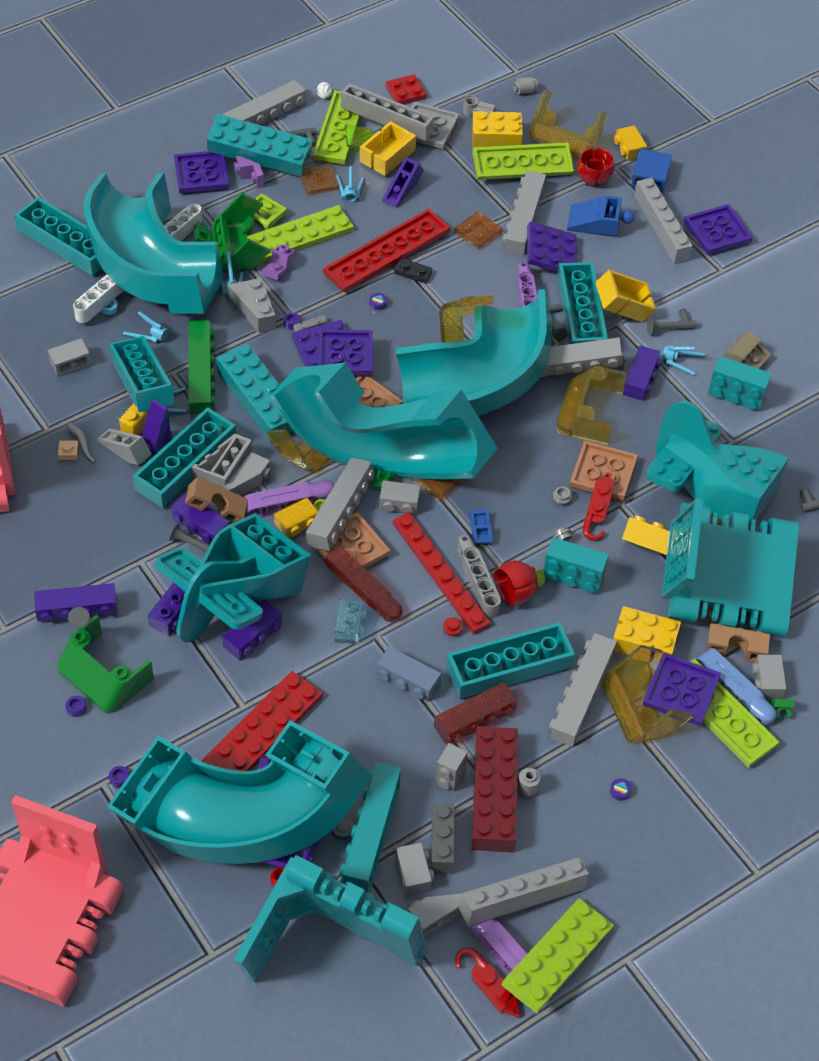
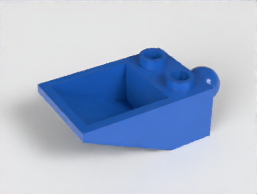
[567,196,635,236]

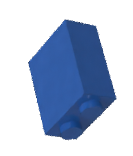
[631,149,672,193]

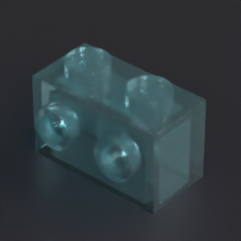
[335,598,367,645]

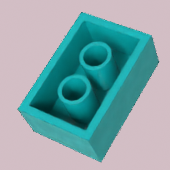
[708,356,772,412]
[543,537,609,594]

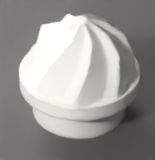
[317,82,333,99]

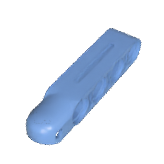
[696,648,777,725]

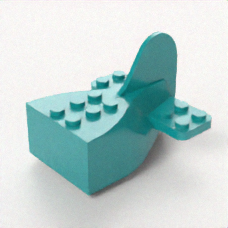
[645,401,789,524]
[155,513,311,643]

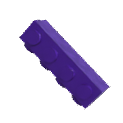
[148,582,185,636]
[34,583,118,622]

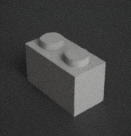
[48,338,91,377]
[379,481,420,514]
[752,655,786,700]
[435,743,467,792]
[396,843,434,896]

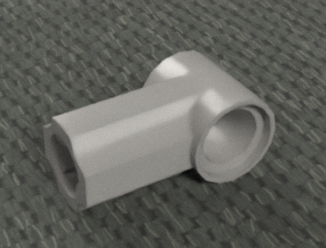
[463,95,496,117]

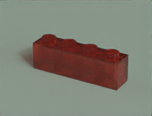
[434,682,517,745]

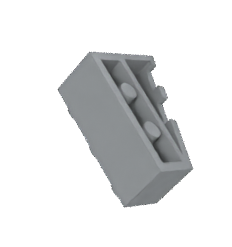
[228,278,276,333]
[192,434,252,488]

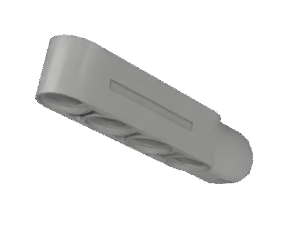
[458,534,501,618]

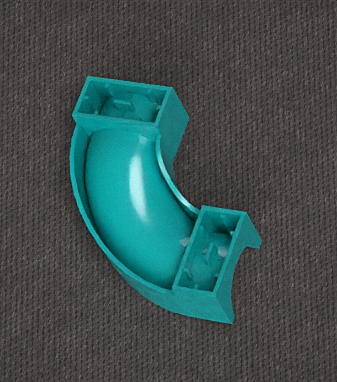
[83,173,224,314]
[396,289,553,416]
[270,363,498,479]
[107,721,373,864]

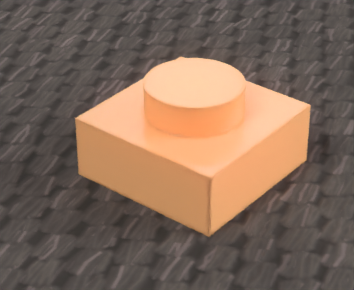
[58,441,79,460]

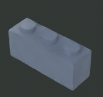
[376,646,441,701]

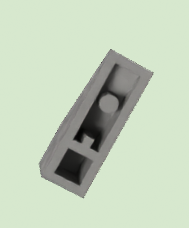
[97,428,151,465]
[224,452,272,496]
[408,894,462,937]

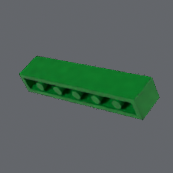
[188,320,215,415]

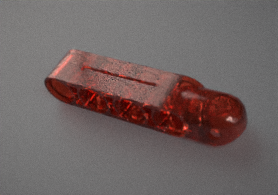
[323,546,403,622]

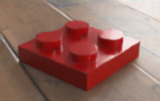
[385,74,427,105]

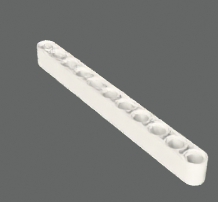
[73,204,202,323]

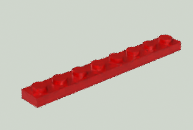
[393,512,491,635]

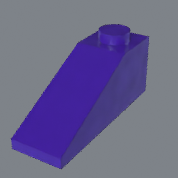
[382,157,424,207]
[142,399,172,456]

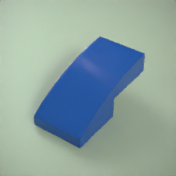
[469,510,493,544]

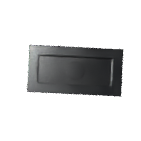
[394,258,432,284]

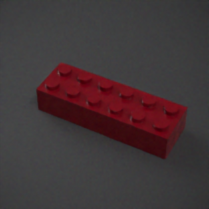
[471,726,518,853]

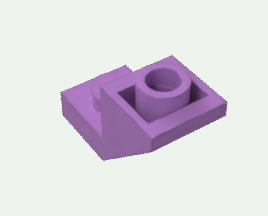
[234,156,264,188]
[262,244,295,280]

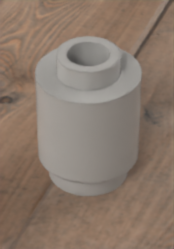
[513,77,538,95]
[518,768,540,797]

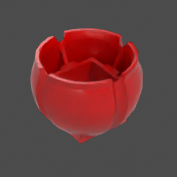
[577,147,615,186]
[494,560,539,606]

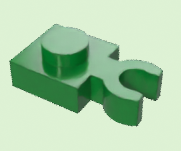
[193,221,212,242]

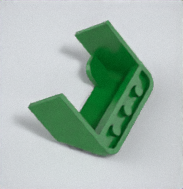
[212,192,271,272]
[57,615,154,713]

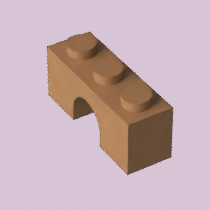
[185,477,248,524]
[705,623,770,662]

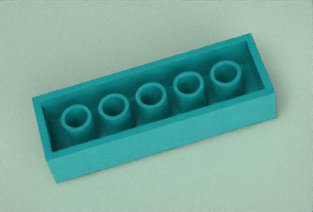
[207,114,312,177]
[14,197,102,276]
[557,262,608,344]
[109,336,175,413]
[216,344,295,443]
[132,407,236,508]
[446,622,575,699]
[339,762,401,893]

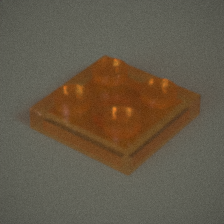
[454,211,502,250]

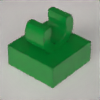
[373,470,395,491]
[770,699,795,718]

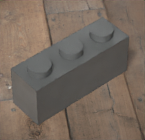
[431,804,454,874]

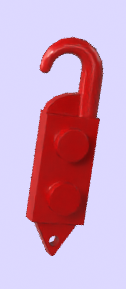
[583,472,615,541]
[455,947,520,1018]

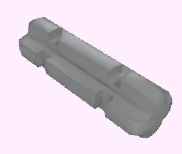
[293,315,327,332]

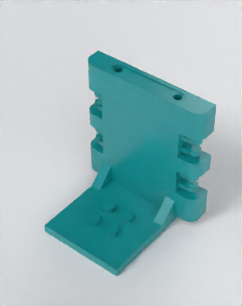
[662,499,799,638]
[234,855,428,983]

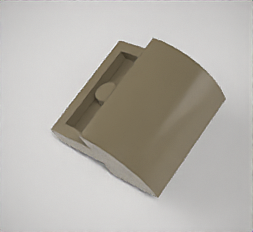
[722,333,772,369]

